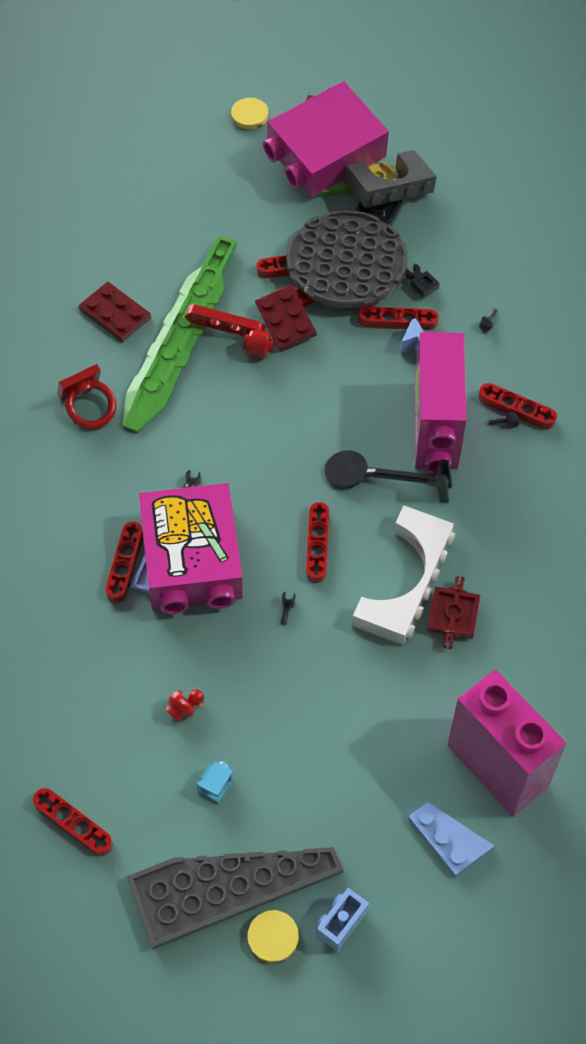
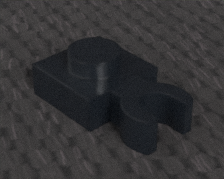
[405,264,440,298]

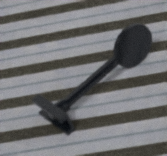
[325,450,453,503]

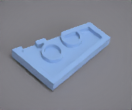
[408,802,494,878]

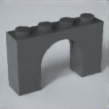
[344,150,437,208]

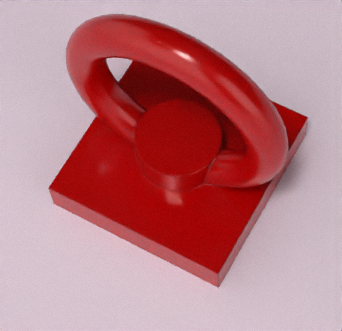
[57,364,117,429]

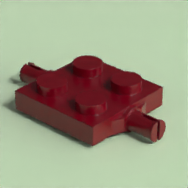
[427,576,480,649]

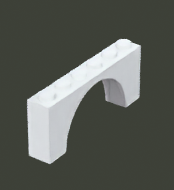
[352,506,456,646]

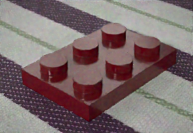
[79,281,151,343]
[255,284,317,352]

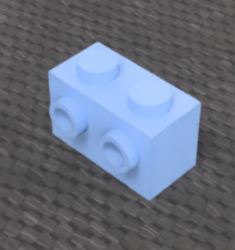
[316,888,369,953]

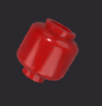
[243,330,274,358]

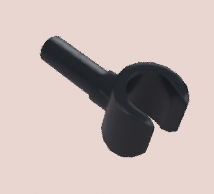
[479,308,497,333]
[488,411,520,428]
[281,591,296,625]

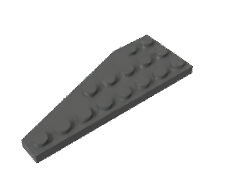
[127,847,343,950]

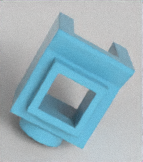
[196,761,234,804]

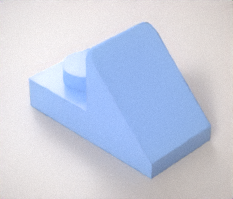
[401,318,424,355]

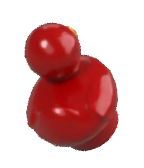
[165,689,205,722]

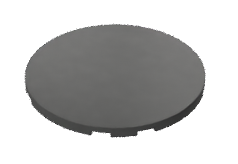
[286,211,408,308]

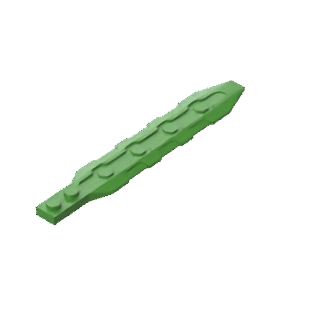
[123,236,237,433]

